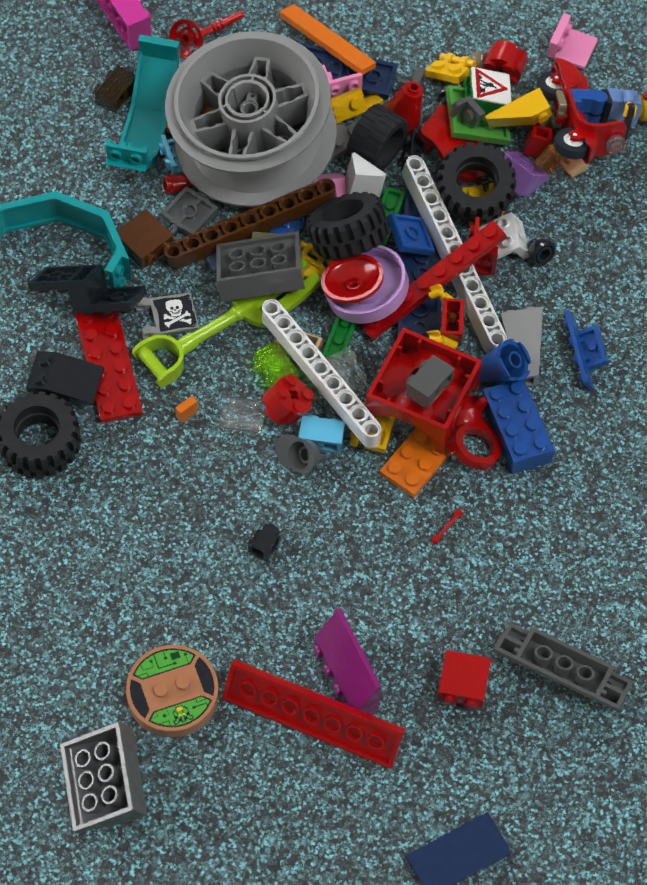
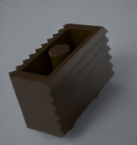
[94,65,136,113]

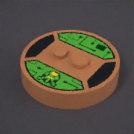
[126,645,219,738]

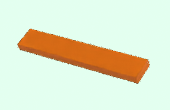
[279,4,376,75]

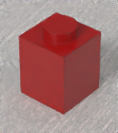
[524,124,552,160]

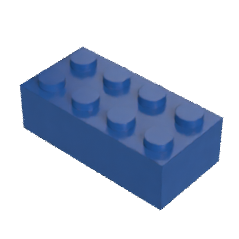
[482,379,555,474]

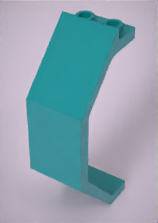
[105,34,180,172]
[0,191,132,287]

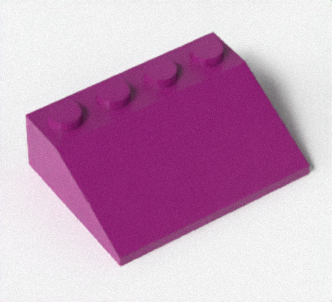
[313,608,381,715]

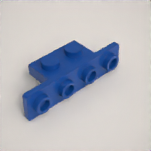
[564,310,609,390]

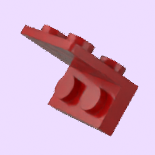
[469,217,499,276]

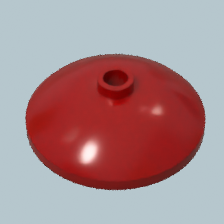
[321,254,384,304]

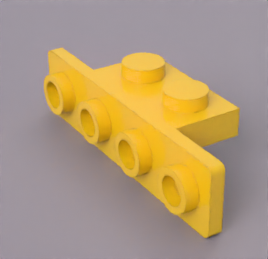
[330,87,384,125]

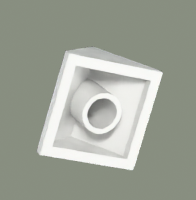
[345,152,386,198]

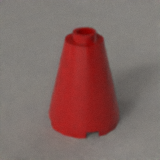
[384,81,423,134]

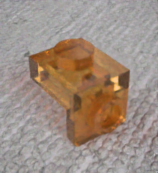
[534,143,571,174]

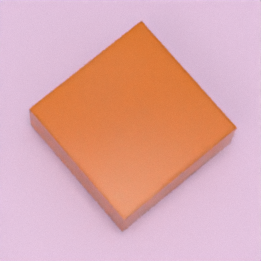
[175,396,198,424]

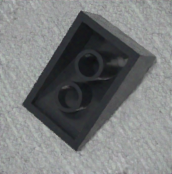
[26,351,105,405]

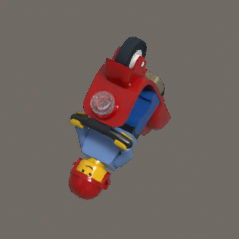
[536,58,647,164]

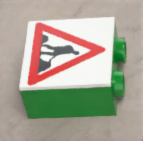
[464,67,512,115]

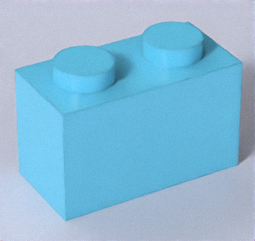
[299,415,345,454]

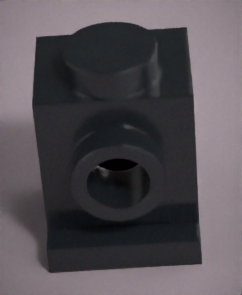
[248,523,281,561]

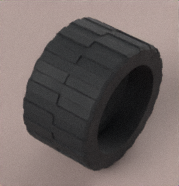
[346,104,408,171]

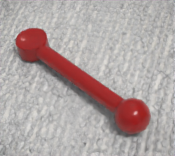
[432,509,463,544]

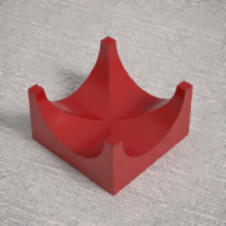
[365,327,482,454]

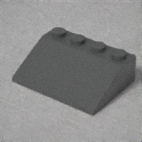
[216,231,305,302]
[60,722,148,833]

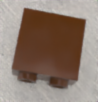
[117,209,174,271]

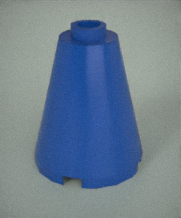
[479,339,531,383]

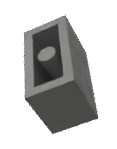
[405,355,455,409]

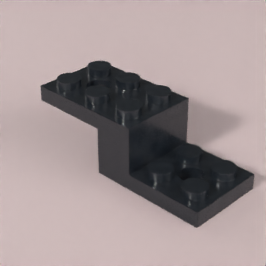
[28,264,147,315]

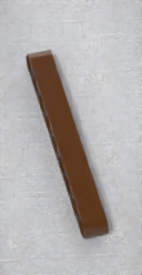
[164,178,337,269]

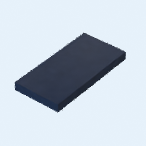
[406,812,512,885]

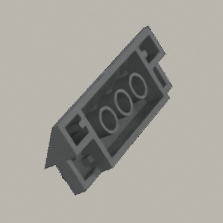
[493,622,634,712]

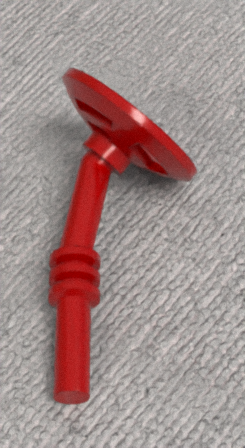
[169,10,245,59]

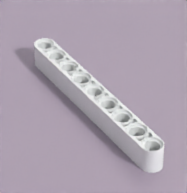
[262,299,381,448]

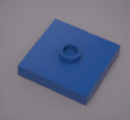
[387,213,435,256]

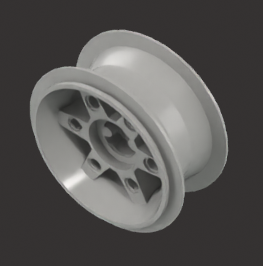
[165,31,337,207]

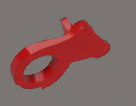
[418,105,485,183]
[447,394,502,471]

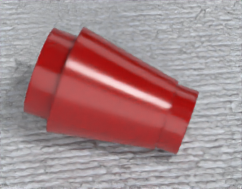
[163,174,194,195]

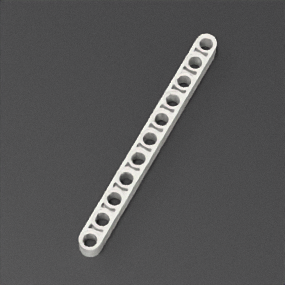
[402,155,507,353]

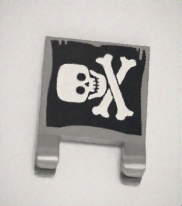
[135,292,199,340]

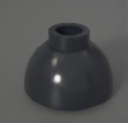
[528,239,556,266]

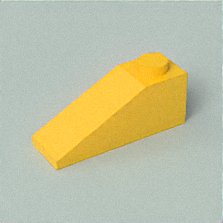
[485,88,552,127]

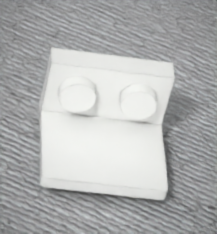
[479,212,529,259]

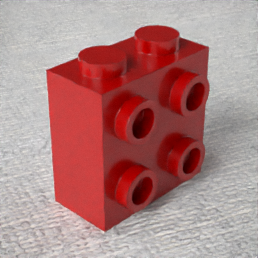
[437,650,491,710]

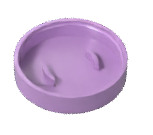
[325,245,409,324]

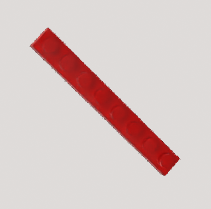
[360,220,507,341]

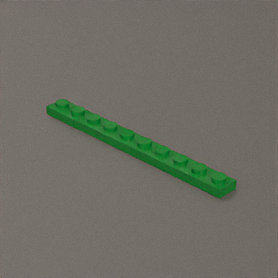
[322,187,406,365]

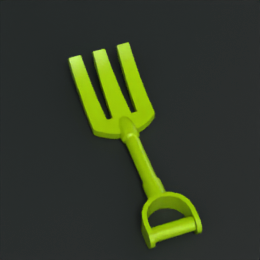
[132,257,321,387]

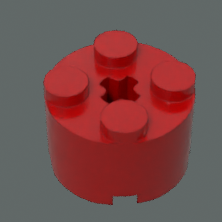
[483,40,528,87]
[262,374,314,426]

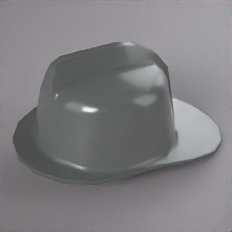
[276,434,323,474]

